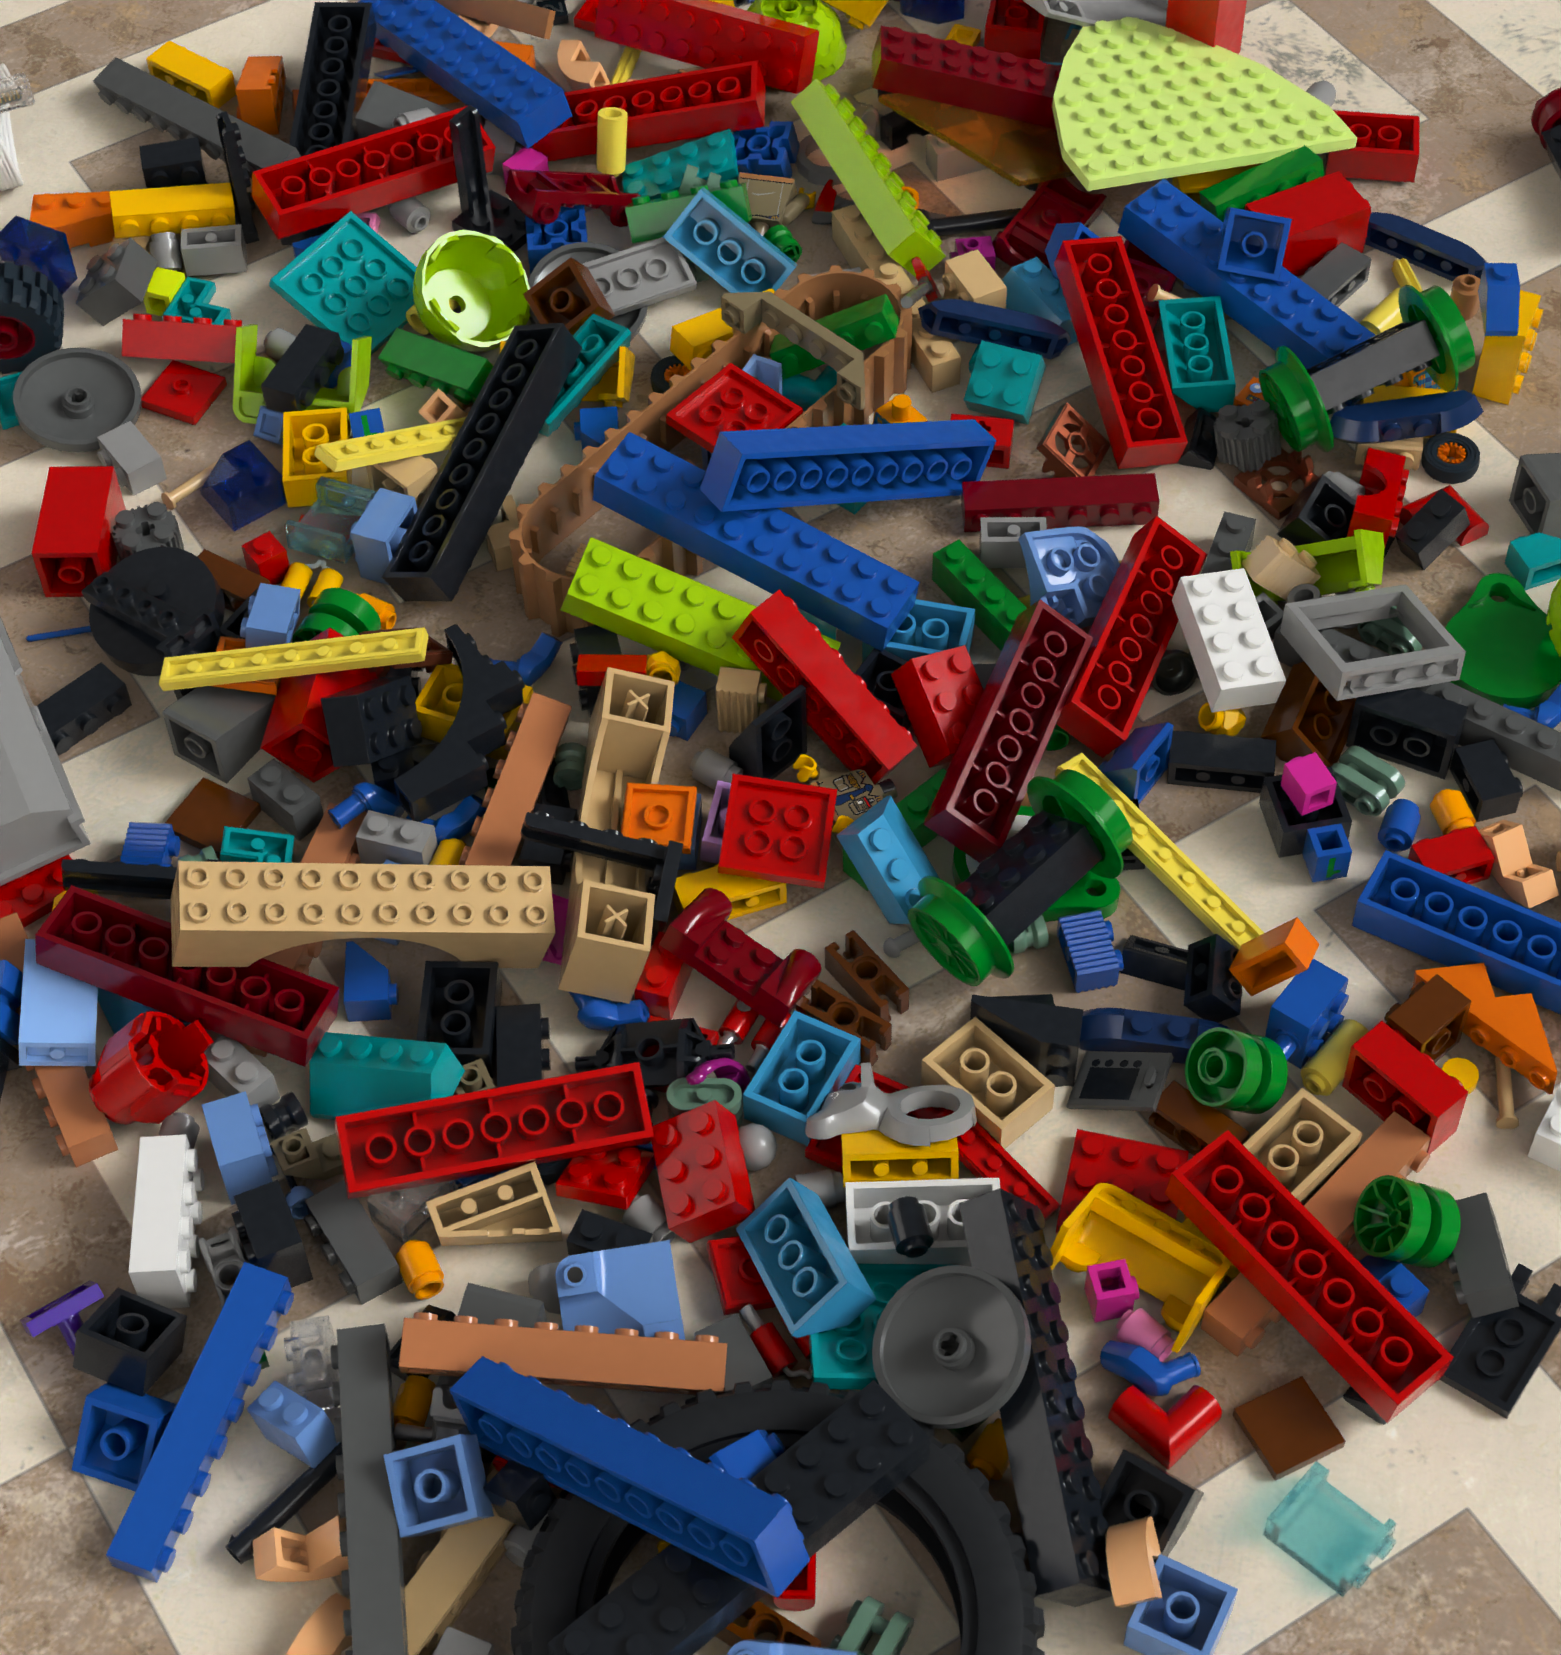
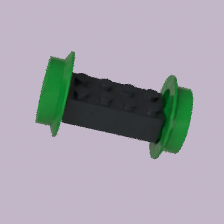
[1259,285,1475,452]
[908,769,1133,987]

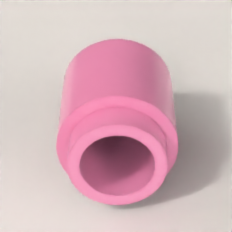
[1116,1308,1175,1363]

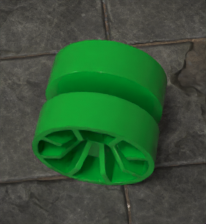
[292,588,381,643]
[1185,1027,1288,1114]
[1354,1175,1461,1268]

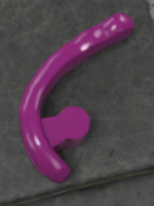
[686,1058,751,1096]

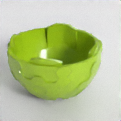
[747,0,847,89]
[413,229,530,352]

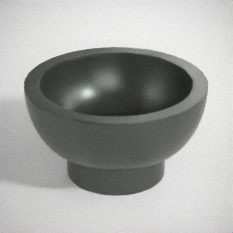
[1152,650,1198,696]

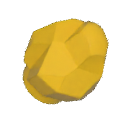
[647,650,681,685]
[1198,702,1246,736]

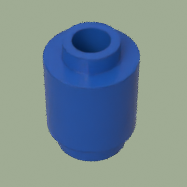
[1378,799,1421,852]

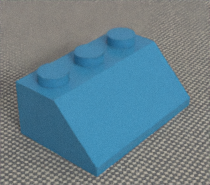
[1002,257,1078,346]
[836,795,940,924]

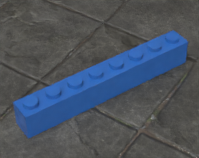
[106,1262,294,1583]

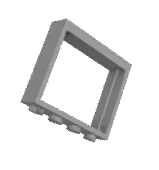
[1280,584,1466,701]

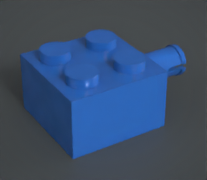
[1265,959,1349,1069]

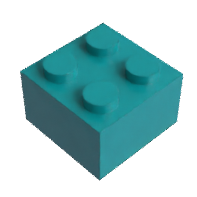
[964,341,1046,425]

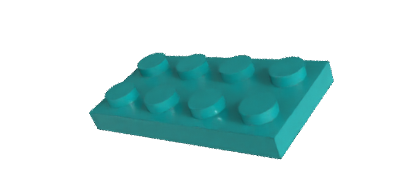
[622,128,739,200]

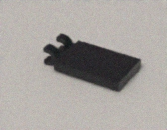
[1439,1263,1561,1419]

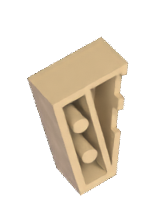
[426,1161,563,1246]

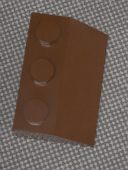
[1260,661,1357,767]

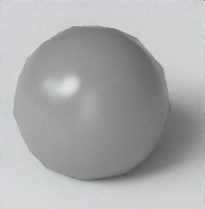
[738,1123,777,1171]

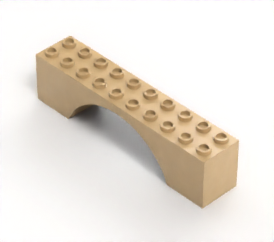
[558,667,675,1004]
[171,861,555,968]

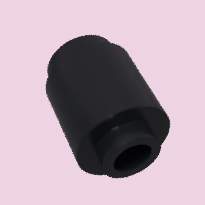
[887,1196,934,1258]

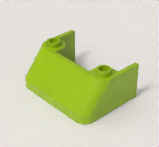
[233,324,372,427]
[1230,529,1385,605]

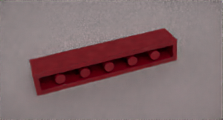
[961,473,1160,532]

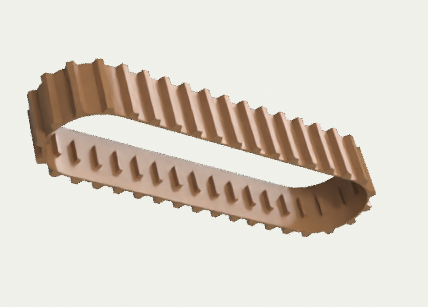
[509,265,912,637]

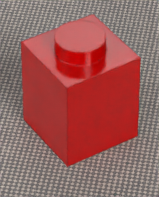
[241,531,290,585]

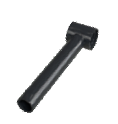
[916,208,1022,236]
[225,1442,343,1564]

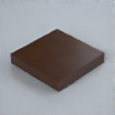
[165,777,261,859]
[1233,1376,1346,1481]

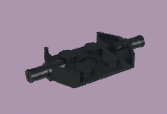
[575,1018,735,1088]

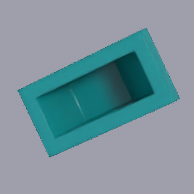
[1504,532,1561,590]

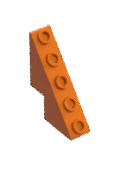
[1411,963,1558,1094]

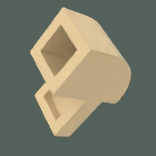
[486,495,519,572]

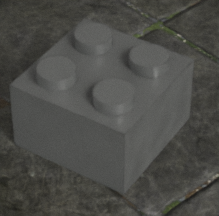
[75,238,157,326]

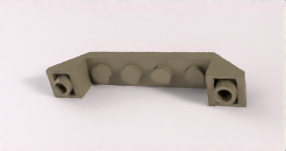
[721,292,865,411]
[270,1058,495,1180]

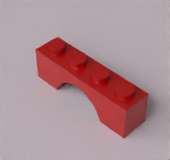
[1347,448,1410,547]

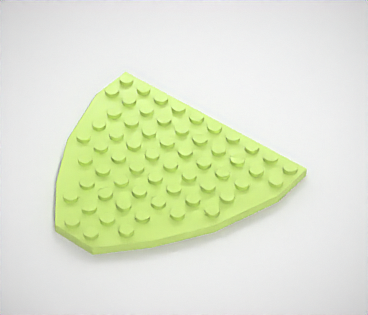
[1052,17,1357,191]

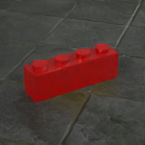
[122,314,242,364]

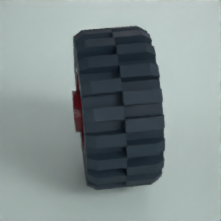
[0,261,64,374]

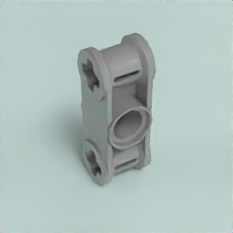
[198,1226,245,1310]

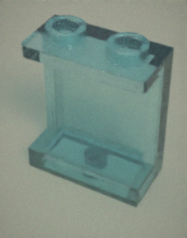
[284,476,377,564]
[1263,1461,1397,1597]

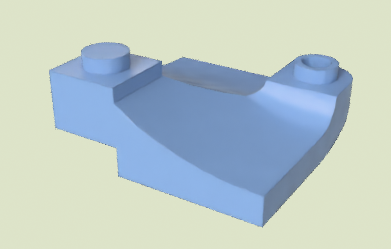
[1018,526,1120,629]
[555,1240,685,1340]

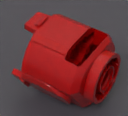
[89,1011,214,1125]

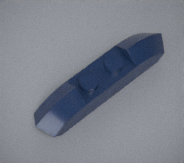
[1365,212,1488,281]
[918,299,1072,360]
[1330,390,1484,444]
[1079,1008,1234,1064]

